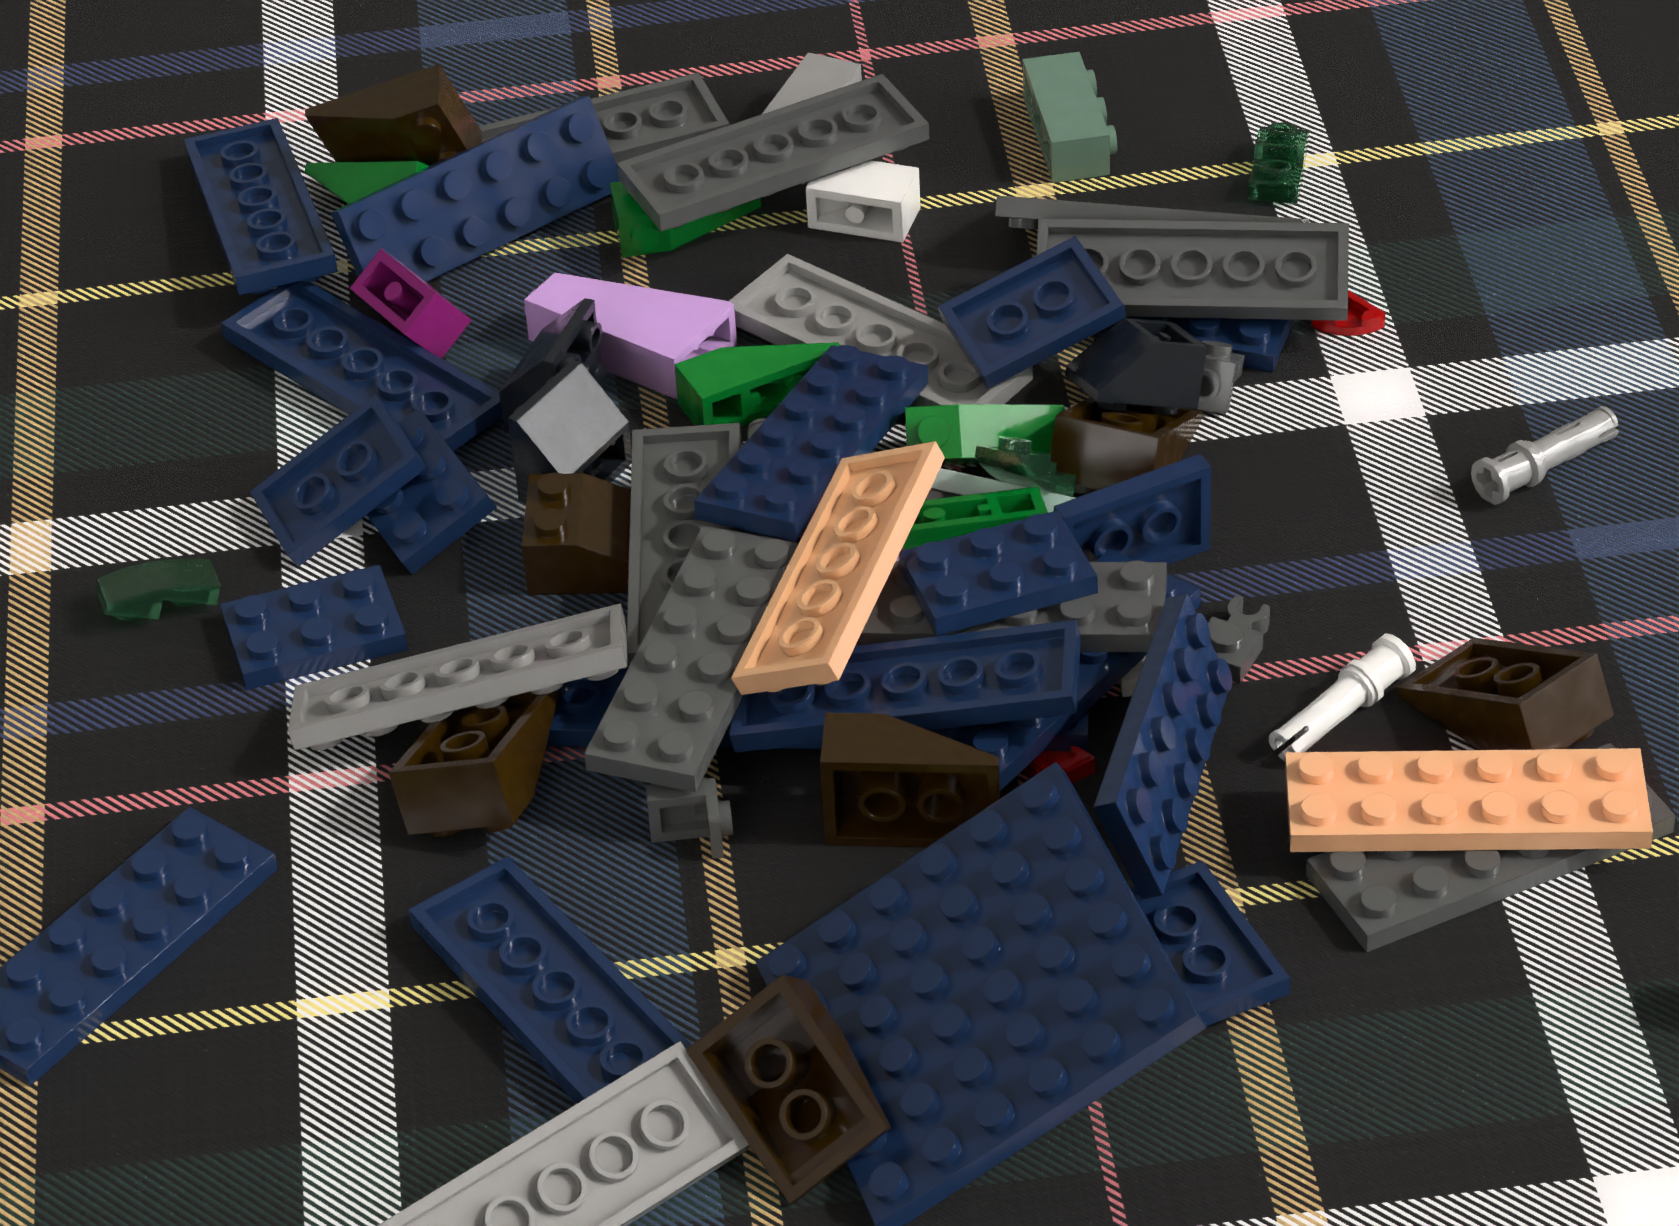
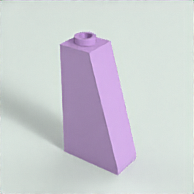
[524,273,737,400]

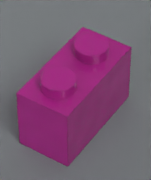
[350,248,471,359]

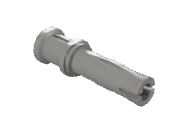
[1471,406,1618,505]

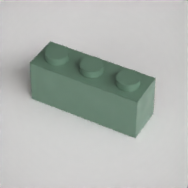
[1023,52,1118,183]

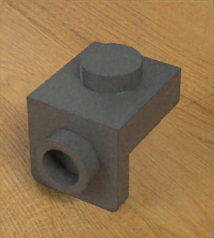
[1197,340,1245,414]
[645,778,733,859]

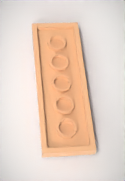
[731,441,945,695]
[1285,748,1653,852]

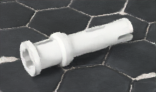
[1269,633,1416,762]

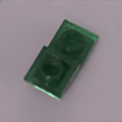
[1248,122,1309,204]
[975,437,1076,496]
[96,558,221,621]

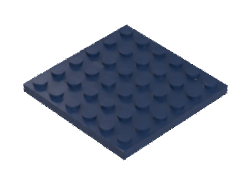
[756,762,1207,1226]

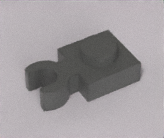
[1208,596,1270,684]

